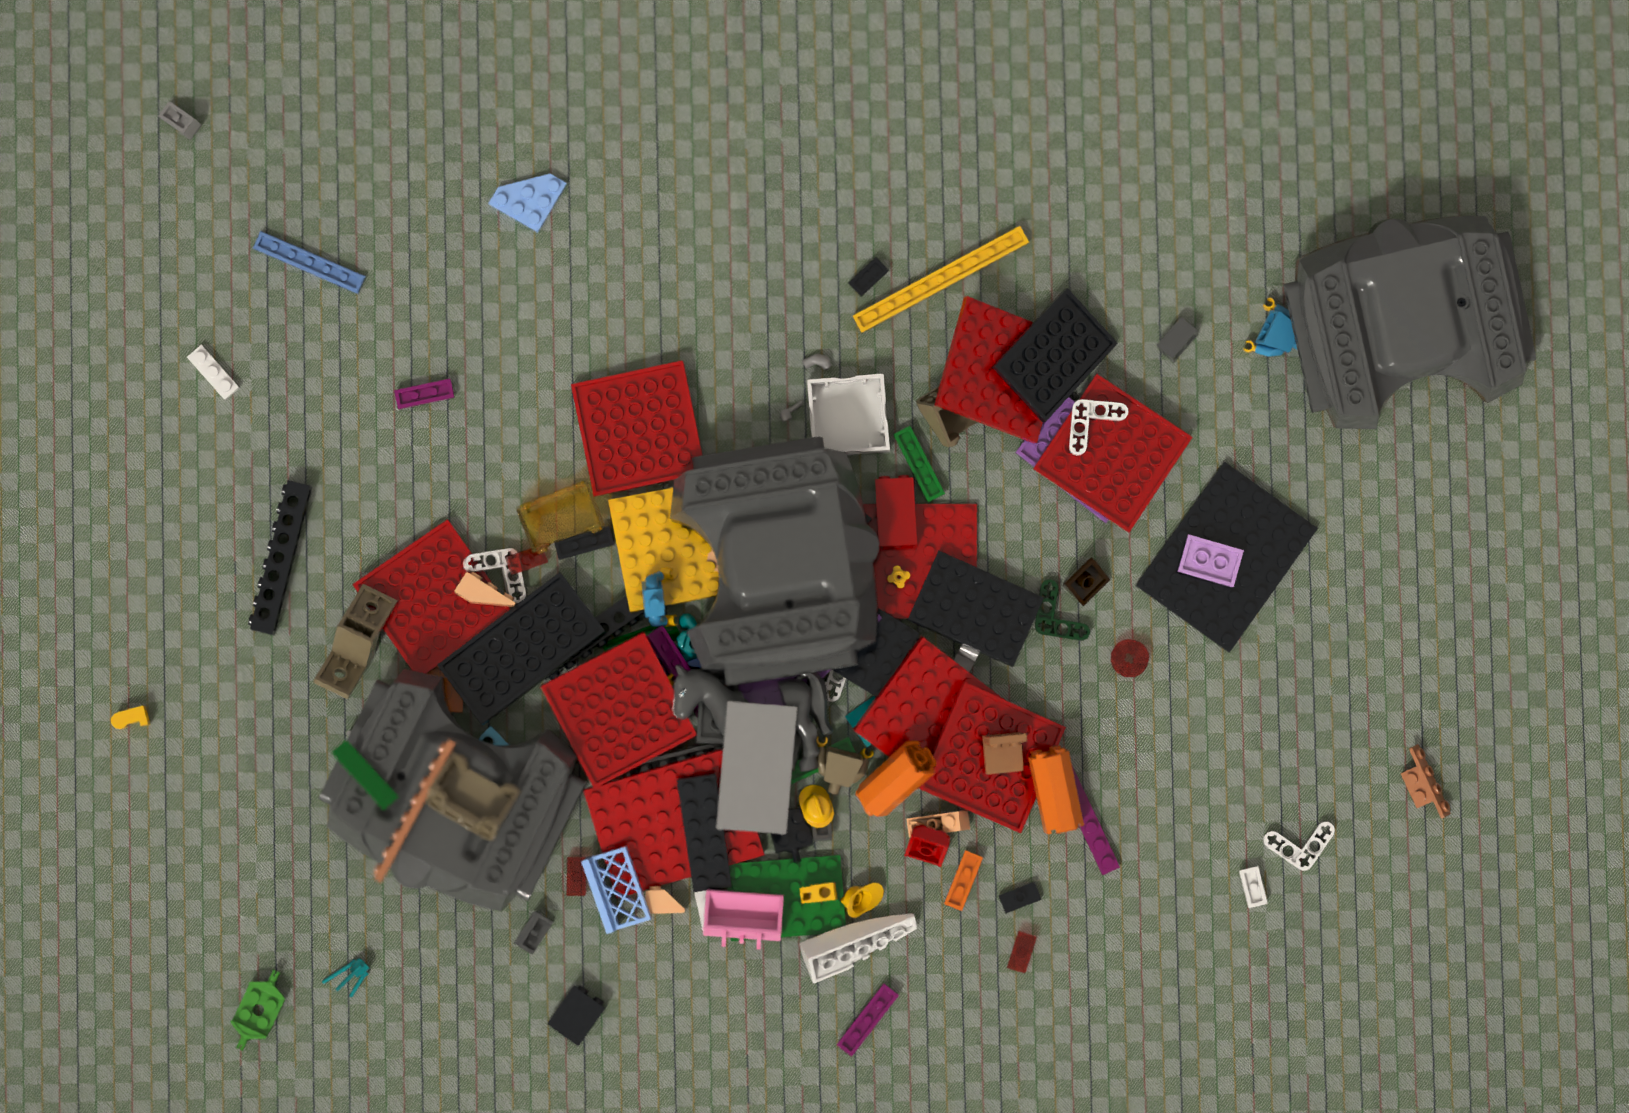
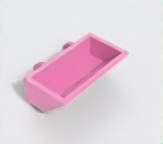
[703,889,784,950]

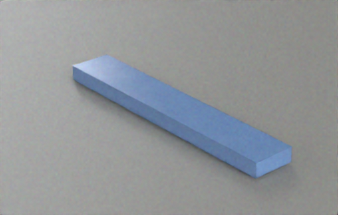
[253,231,366,294]

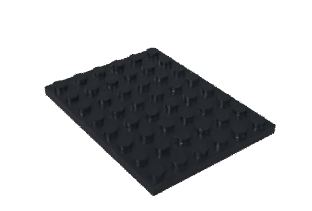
[1135,462,1318,653]

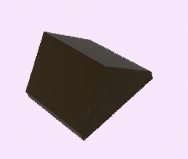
[1062,557,1110,606]

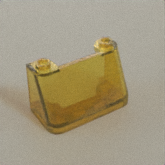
[516,480,605,554]

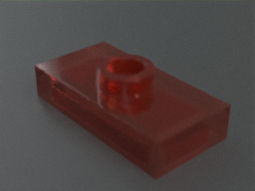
[505,544,548,575]
[566,857,586,896]
[1007,931,1037,974]

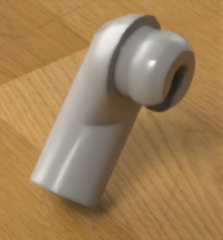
[802,354,831,370]

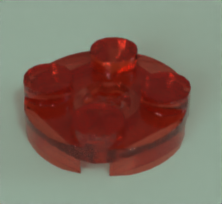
[1110,639,1149,678]

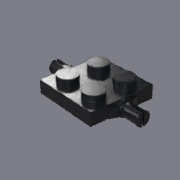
[770,808,813,863]

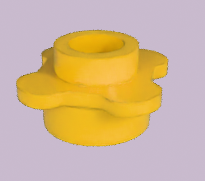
[887,566,910,588]

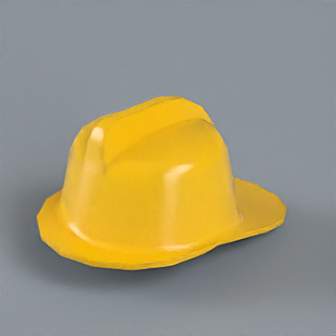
[799,785,834,828]
[840,883,884,918]

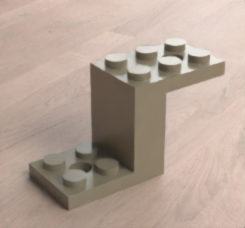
[313,584,398,699]

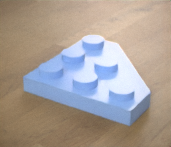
[488,174,567,233]

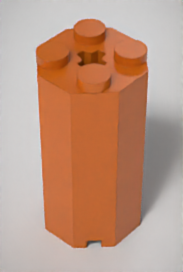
[855,741,937,817]
[1028,745,1084,834]

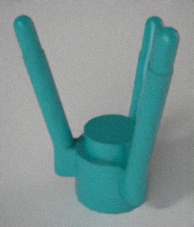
[322,958,370,997]

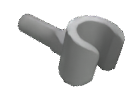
[780,400,803,422]

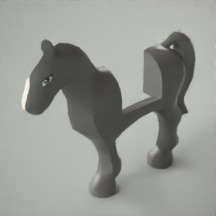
[673,665,833,772]

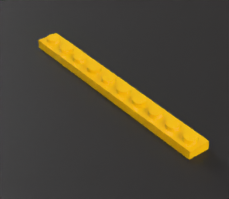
[852,226,1029,333]

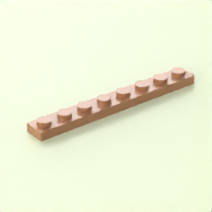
[373,740,456,883]

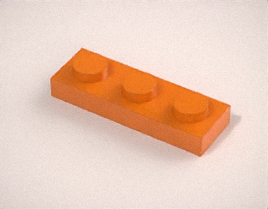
[944,850,983,911]

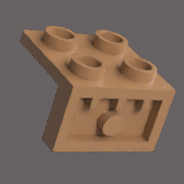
[983,732,1027,774]

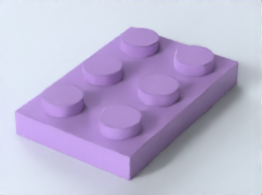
[1177,534,1244,588]

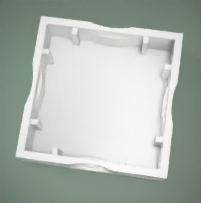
[807,374,890,455]

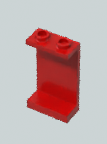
[875,475,917,551]

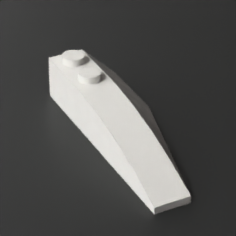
[799,914,917,984]

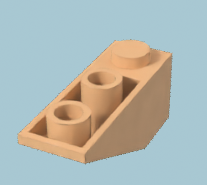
[454,572,516,607]
[906,810,970,838]

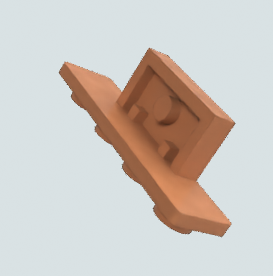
[1400,744,1451,819]

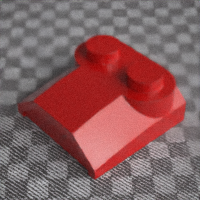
[904,825,950,867]

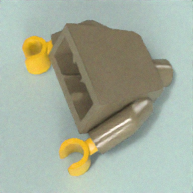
[816,736,874,794]

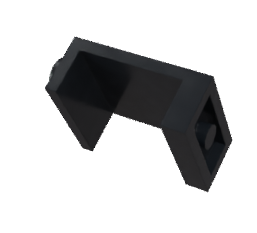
[547,985,606,1046]

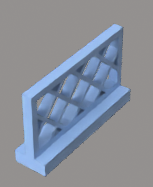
[581,846,652,934]

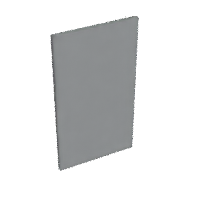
[716,700,797,835]

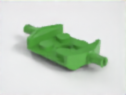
[230,969,286,1051]

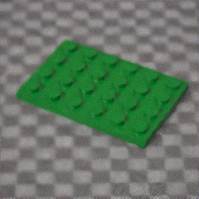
[727,855,846,941]

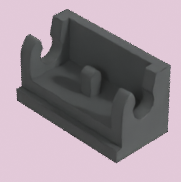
[1156,317,1198,363]
[514,911,554,955]

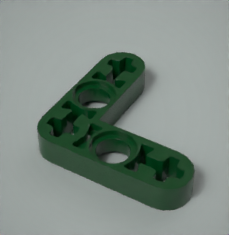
[1035,579,1090,641]

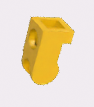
[111,706,151,729]
[799,882,838,903]

